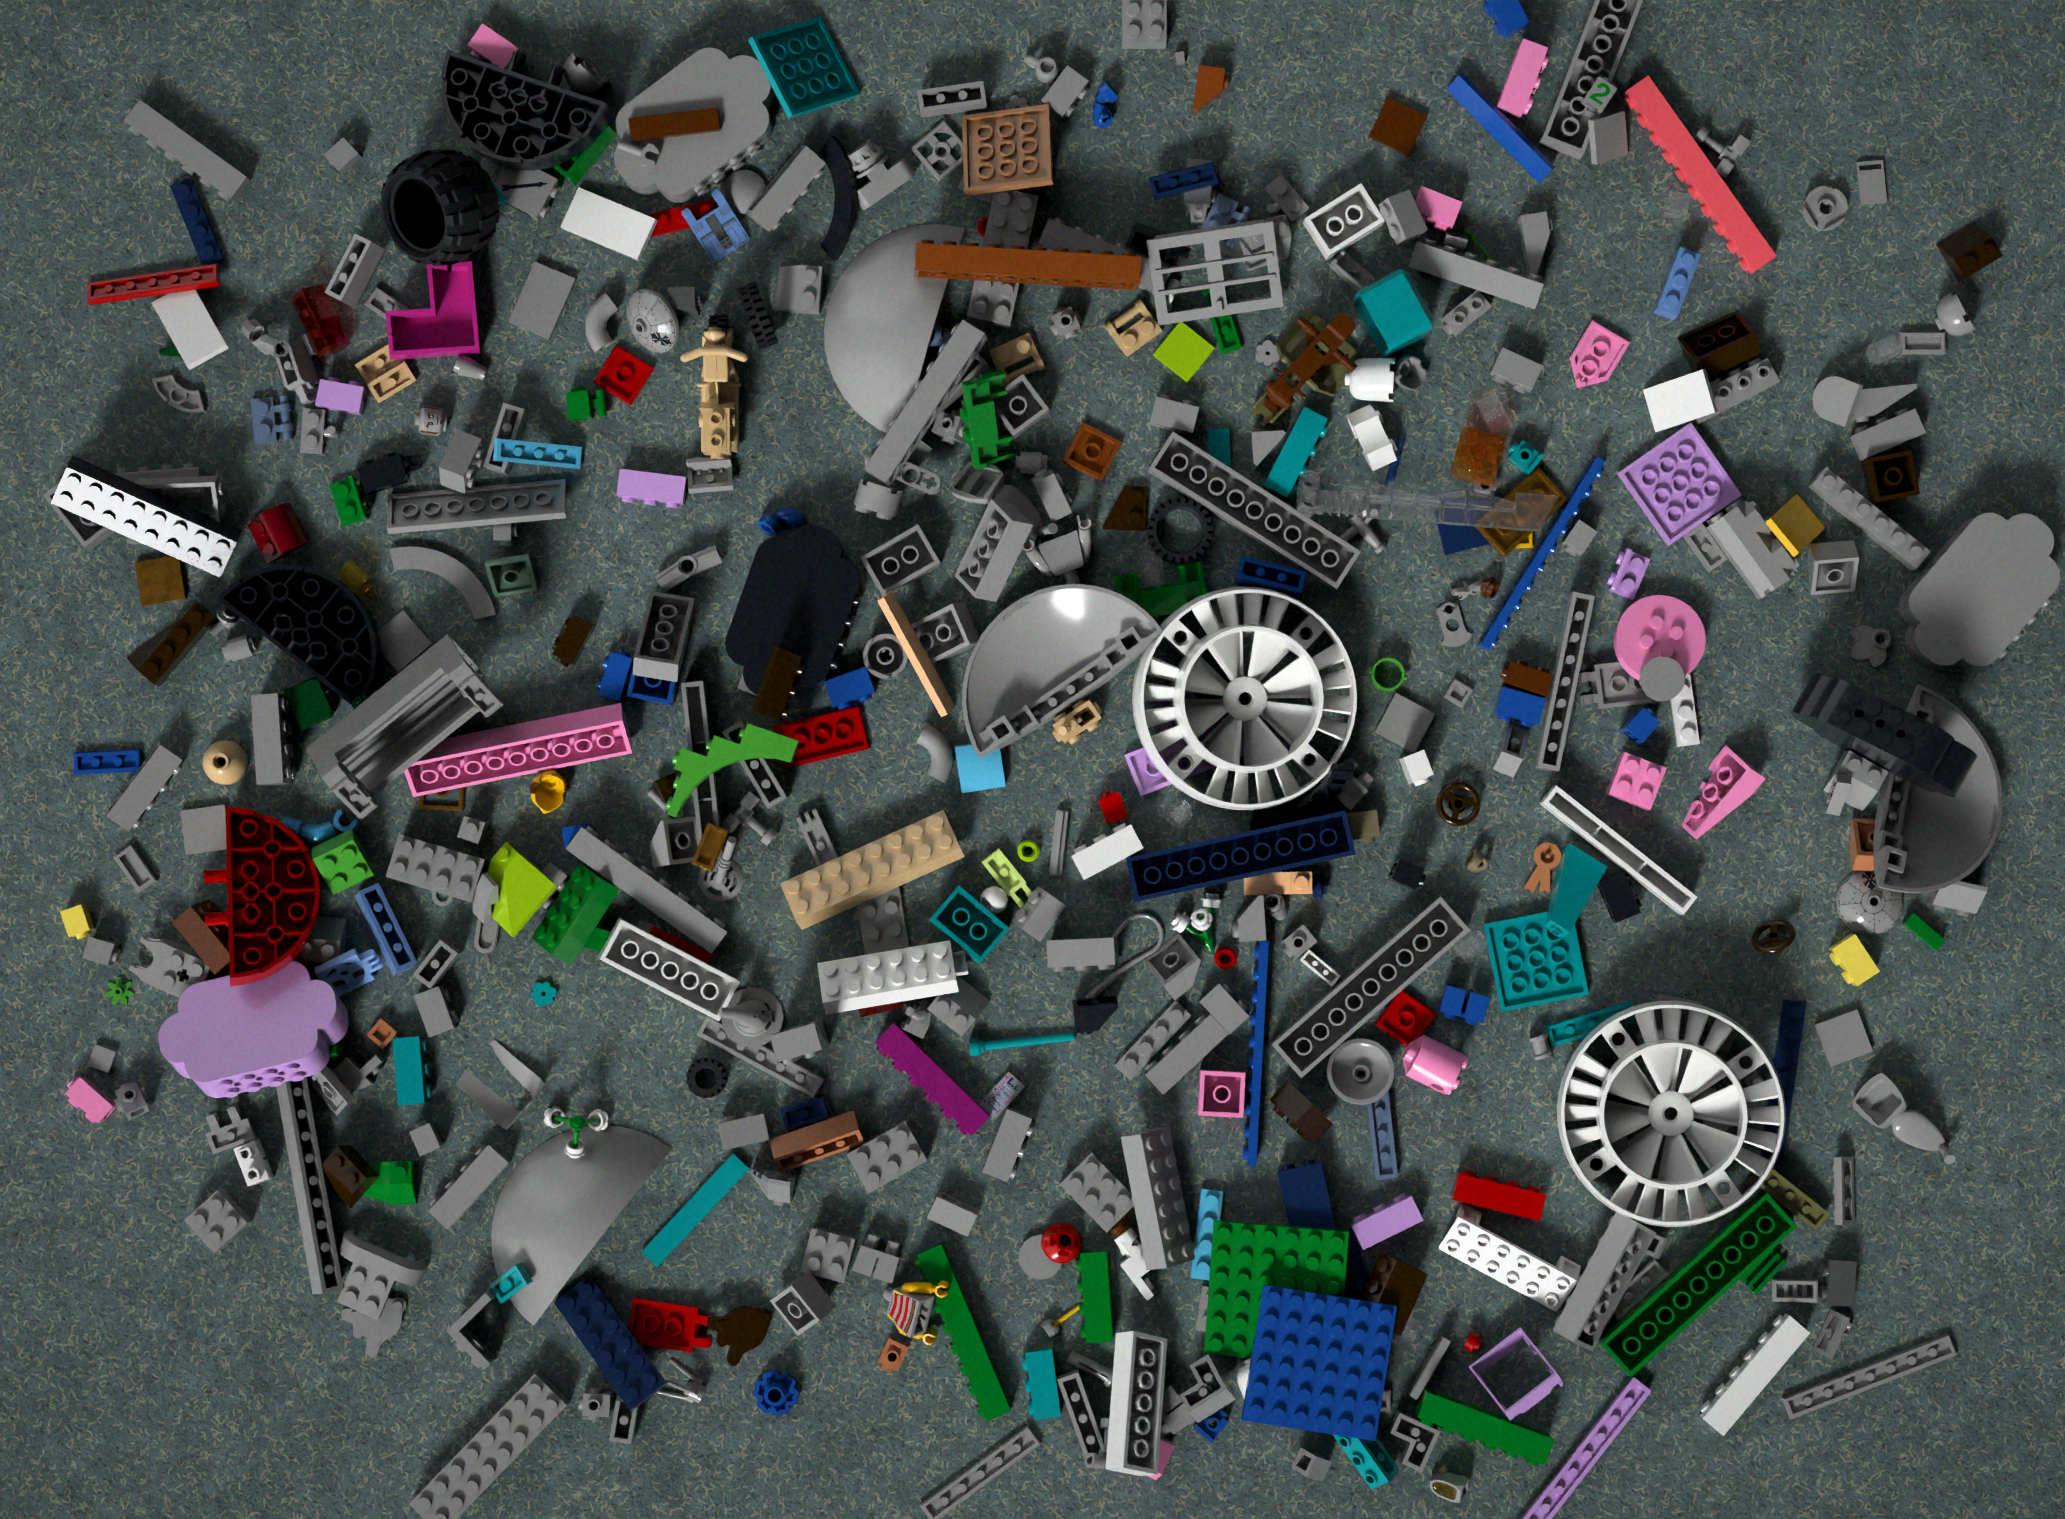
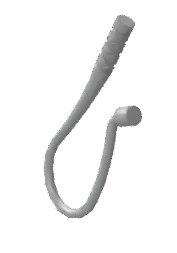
[1084,913,1164,999]

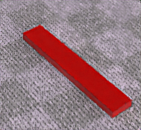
[87,264,220,305]

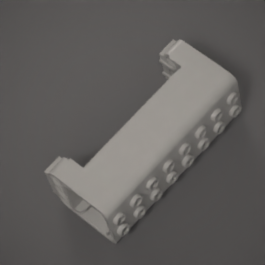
[306,634,504,819]

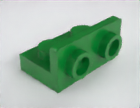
[329,475,370,527]

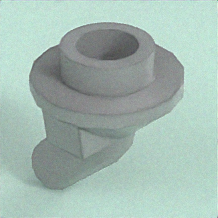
[209,608,238,636]

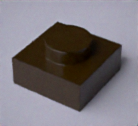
[653,772,677,802]

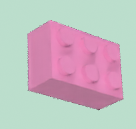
[1496,38,1550,119]

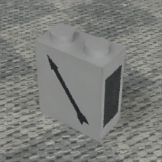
[495,167,561,221]

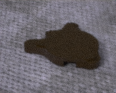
[707,1305,772,1366]

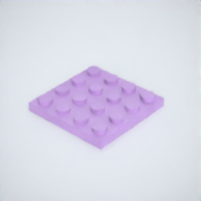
[1617,422,1742,546]

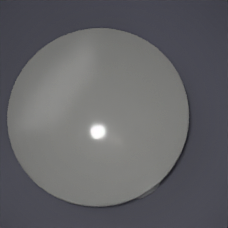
[722,170,766,214]

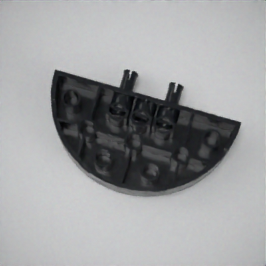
[441,50,614,171]

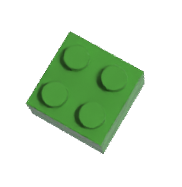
[312,829,374,895]

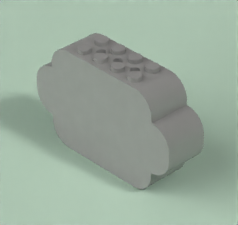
[614,47,774,203]
[1899,513,2060,669]

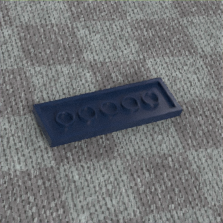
[554,1275,668,1411]

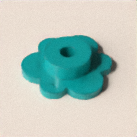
[531,982,557,1007]

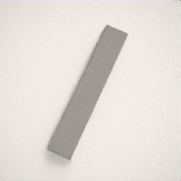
[697,1015,825,1098]
[919,1425,1041,1519]

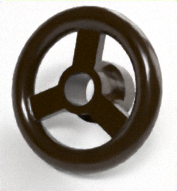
[1436,782,1481,826]
[1752,920,1796,954]

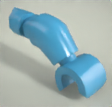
[282,809,361,845]

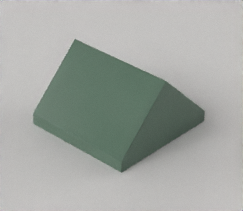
[485,554,538,597]

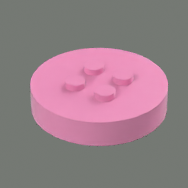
[1614,595,1706,681]

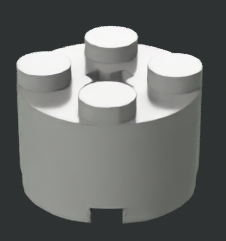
[853,479,903,520]
[863,633,909,680]

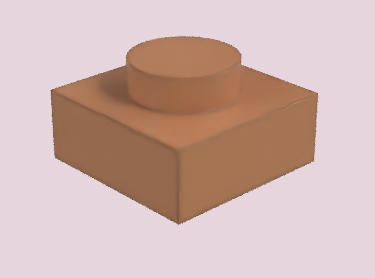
[366,1018,399,1049]

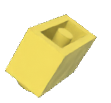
[1829,934,1880,986]

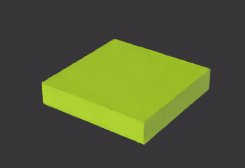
[1153,322,1215,383]

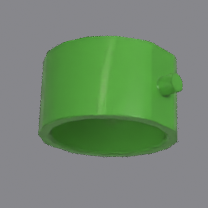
[1367,657,1408,691]

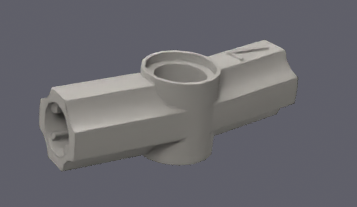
[241,318,289,358]
[655,545,723,593]

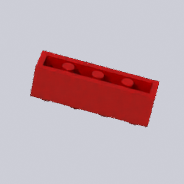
[1451,1169,1546,1221]

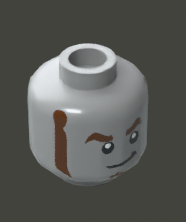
[414,406,447,436]

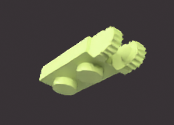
[981,848,1031,909]

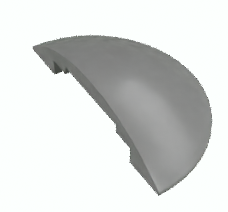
[824,224,965,433]
[962,584,1163,759]
[1873,685,2003,893]
[491,1126,671,1326]

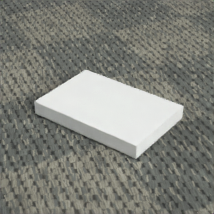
[1643,369,1718,432]

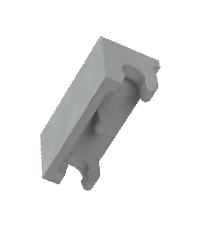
[1329,250,1377,292]
[927,1191,979,1237]

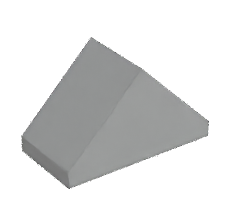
[1251,430,1286,468]

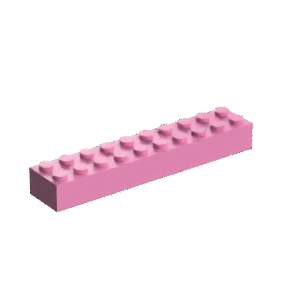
[404,703,632,797]

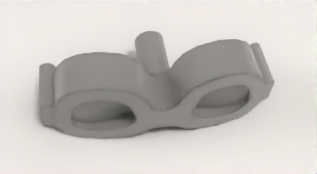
[1450,579,1483,600]

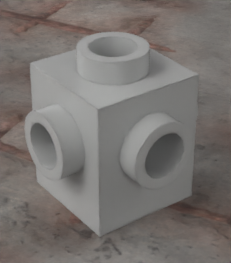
[1049,306,1082,340]
[932,411,965,445]
[114,1081,149,1121]
[579,1387,613,1421]

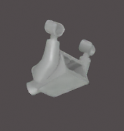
[1022,514,1091,584]

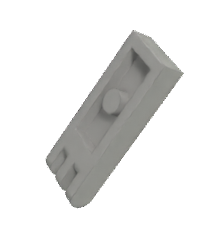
[795,807,838,866]

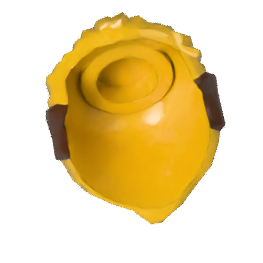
[530,770,567,814]

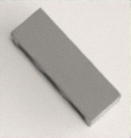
[1825,773,1851,816]

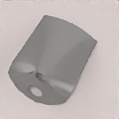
[456,1039,545,1130]

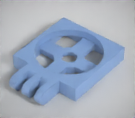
[314,948,384,997]

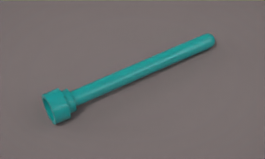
[969,1032,1076,1056]

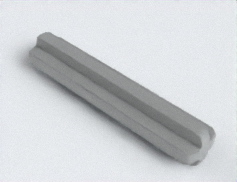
[1049,810,1069,876]

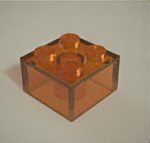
[1451,427,1507,487]

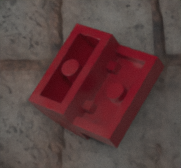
[247,503,310,564]

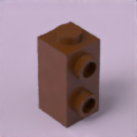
[1500,659,1554,698]

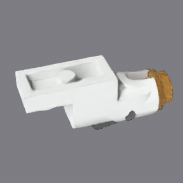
[1110,1221,1154,1301]

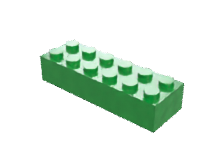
[1413,1387,1555,1466]

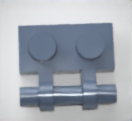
[1201,193,1253,250]
[250,395,294,444]

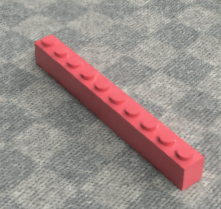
[1624,75,1777,274]

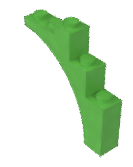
[666,723,800,818]

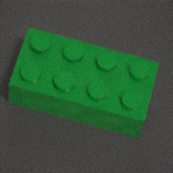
[532,863,620,965]

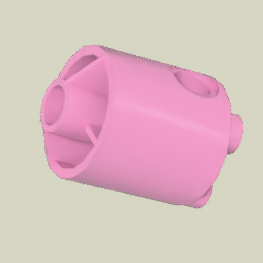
[1402,1035,1469,1095]

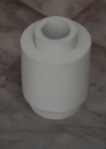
[1015,451,1047,474]
[222,634,257,662]

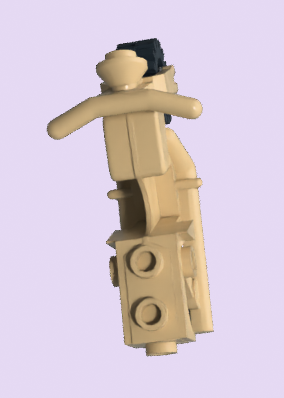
[680,315,748,459]

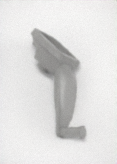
[951,461,1058,537]
[1852,1073,1956,1164]

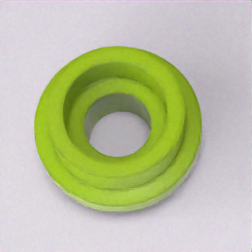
[1017,840,1040,862]

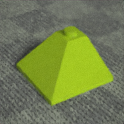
[487,842,557,938]

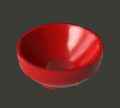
[1041,1222,1082,1264]

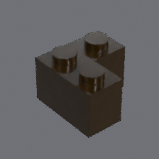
[1269,1080,1333,1144]

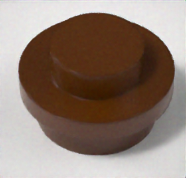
[1480,577,1500,599]

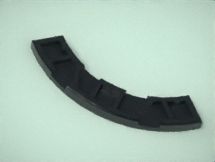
[819,135,857,261]
[1250,764,1355,831]

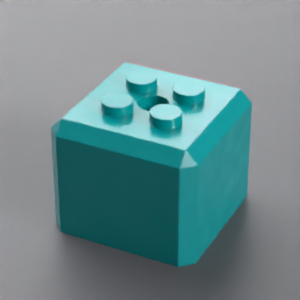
[1353,269,1434,358]

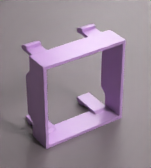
[1469,1327,1563,1423]

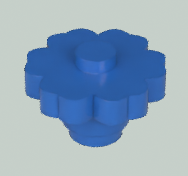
[753,1369,800,1416]

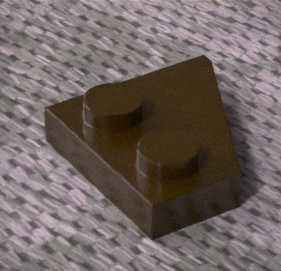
[1103,486,1147,531]

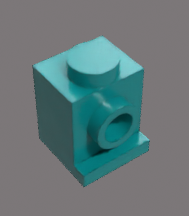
[1507,440,1544,476]

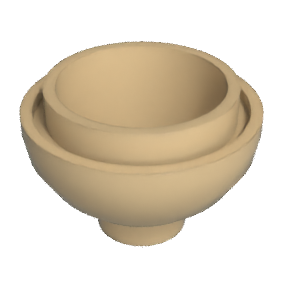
[203,740,248,785]

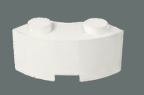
[1346,404,1397,471]

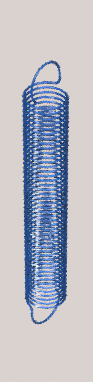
[1383,432,1406,495]

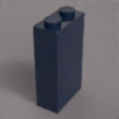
[1278,1159,1336,1229]

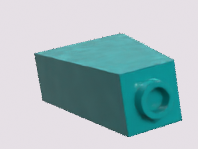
[1544,843,1607,938]

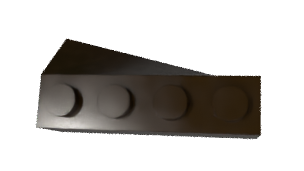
[126,602,218,686]

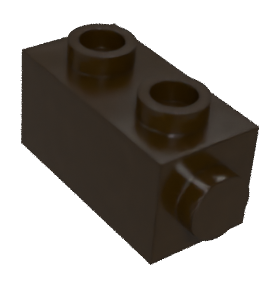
[552,615,595,667]

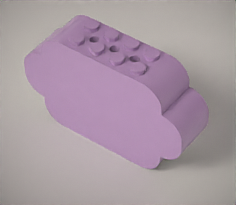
[159,961,349,1098]

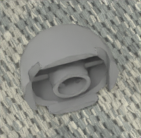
[563,50,608,95]
[1934,290,1976,336]

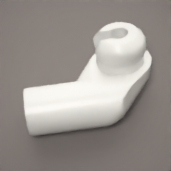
[1165,279,1180,312]

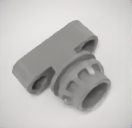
[847,139,915,210]

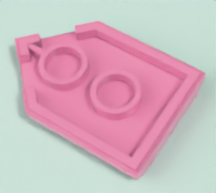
[1569,320,1631,388]

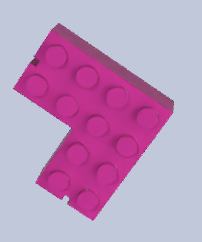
[386,261,480,360]

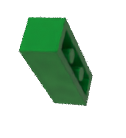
[1902,913,1945,951]

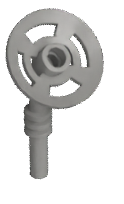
[699,837,743,902]

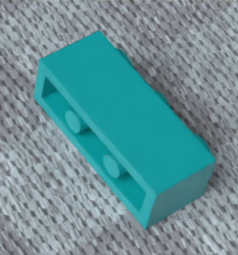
[392,1035,431,1106]
[1022,1347,1061,1420]

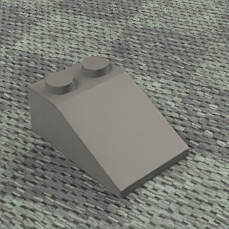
[911,602,980,664]

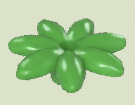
[105,977,134,1005]

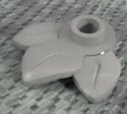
[1850,625,1892,667]

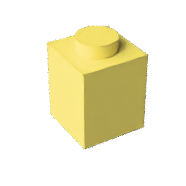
[60,904,95,940]

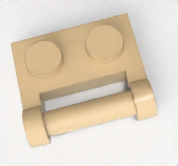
[1104,299,1163,357]
[989,333,1045,387]

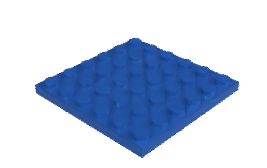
[1241,1284,1397,1441]

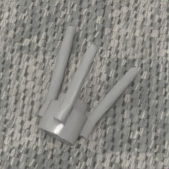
[656,1358,706,1403]

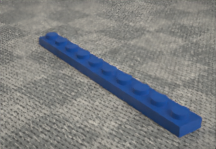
[1477,456,1605,650]
[1242,941,1269,1166]

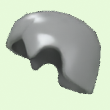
[1393,354,1427,391]

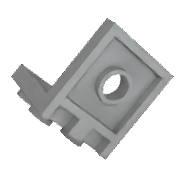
[447,1289,497,1370]

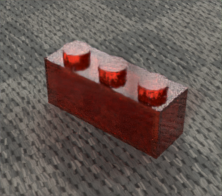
[291,284,351,358]

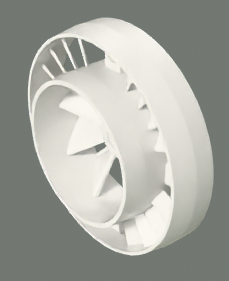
[1132,587,1357,810]
[1557,1000,1786,1227]

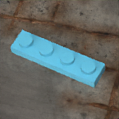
[493,438,582,469]
[1190,1188,1224,1280]

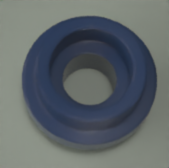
[1312,877,1327,900]

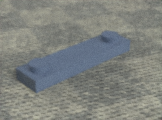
[1367,1092,1398,1180]

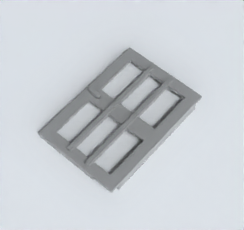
[1146,219,1284,326]

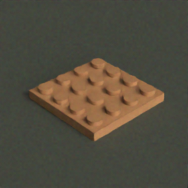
[962,104,1053,196]

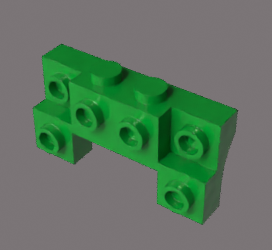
[960,370,1015,470]
[1113,561,1207,620]

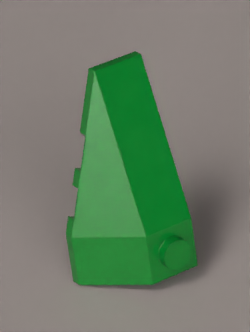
[326,1159,417,1205]

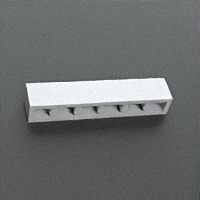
[1699,1313,1810,1436]

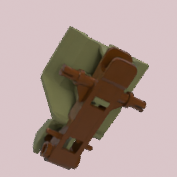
[1250,309,1362,428]

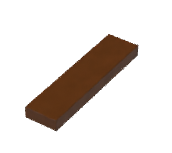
[628,108,720,142]

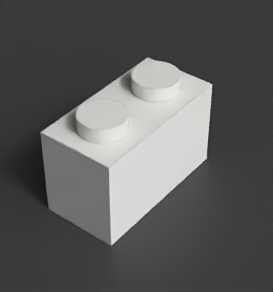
[1399,750,1434,786]

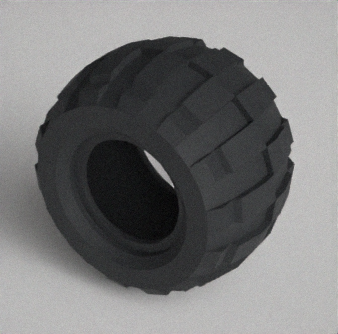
[380,149,499,266]

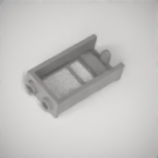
[135,474,227,522]

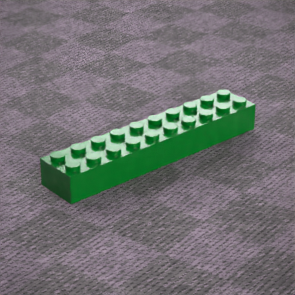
[1598,1191,1798,1378]

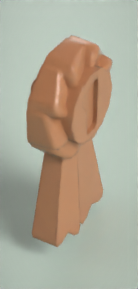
[1523,842,1561,893]

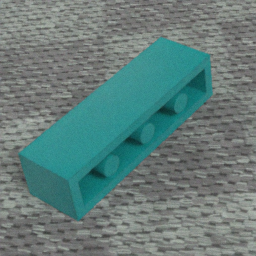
[1262,407,1329,500]

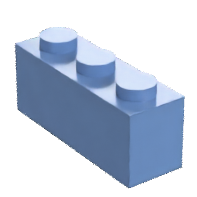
[1653,247,1701,320]

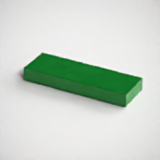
[1201,289,1242,355]

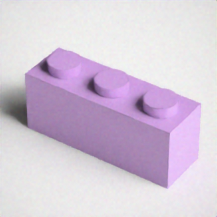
[616,469,688,509]
[1350,1193,1424,1250]

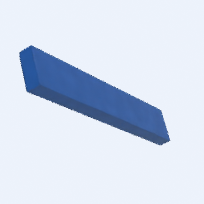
[1446,73,1555,183]

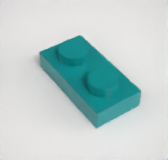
[489,1262,533,1304]

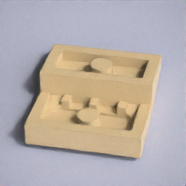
[355,344,417,403]

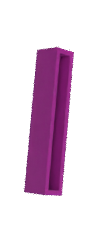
[875,1022,990,1136]

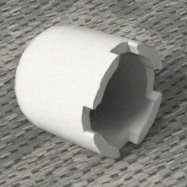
[1345,358,1396,402]

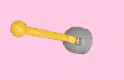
[1040,1299,1083,1339]

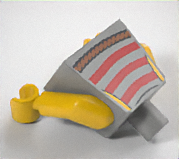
[883,1281,949,1345]

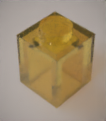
[334,559,372,595]

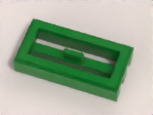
[1740,1249,1787,1295]

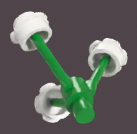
[1171,893,1223,952]
[544,1106,609,1159]

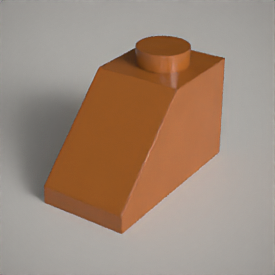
[1192,65,1229,113]

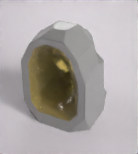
[1429,1472,1470,1503]

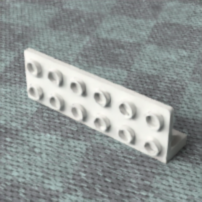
[1439,1202,1581,1311]

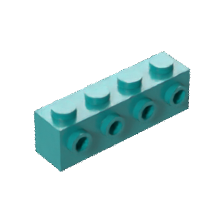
[1333,1435,1400,1490]

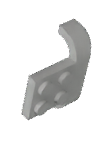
[337,1229,427,1320]

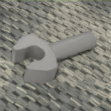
[617,140,660,167]
[648,788,684,820]

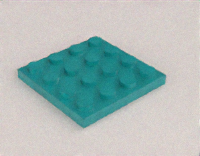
[748,16,860,119]
[1483,911,1589,1012]

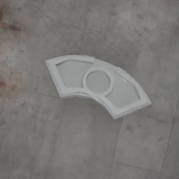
[152,374,206,413]

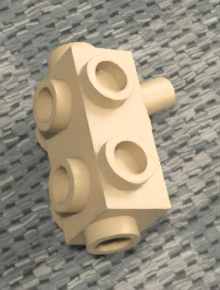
[1051,699,1103,745]

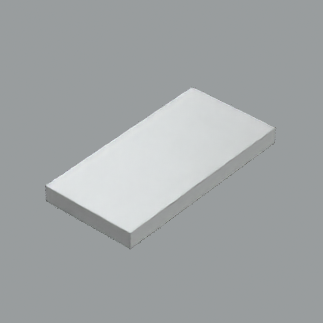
[560,187,658,261]
[151,290,228,370]

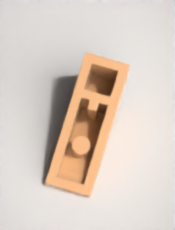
[1244,871,1313,895]

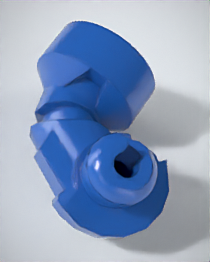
[1092,80,1119,128]
[757,506,804,536]

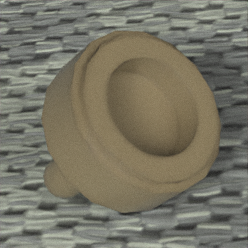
[1465,849,1489,872]

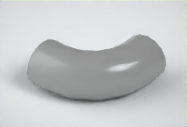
[585,292,618,354]
[917,723,953,783]

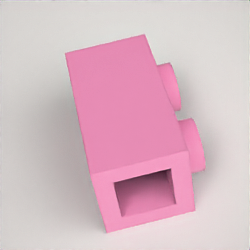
[65,1076,116,1123]

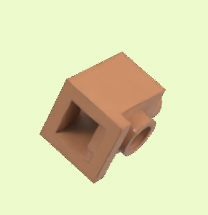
[878,1336,910,1373]

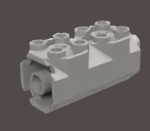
[1706,499,1800,600]

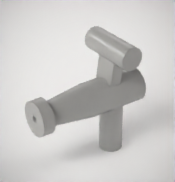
[1339,508,1387,554]

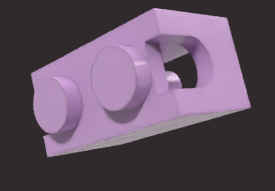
[315,377,367,416]

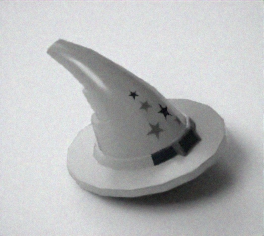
[719,987,784,1047]

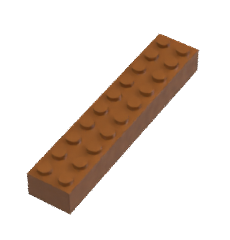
[913,240,1141,290]

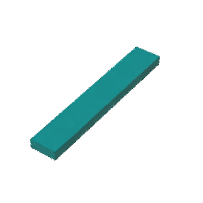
[641,1153,750,1267]

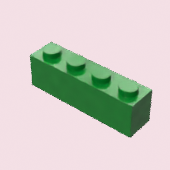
[1076,1250,1113,1344]

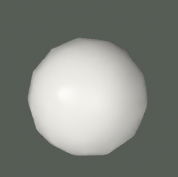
[980,886,1008,914]

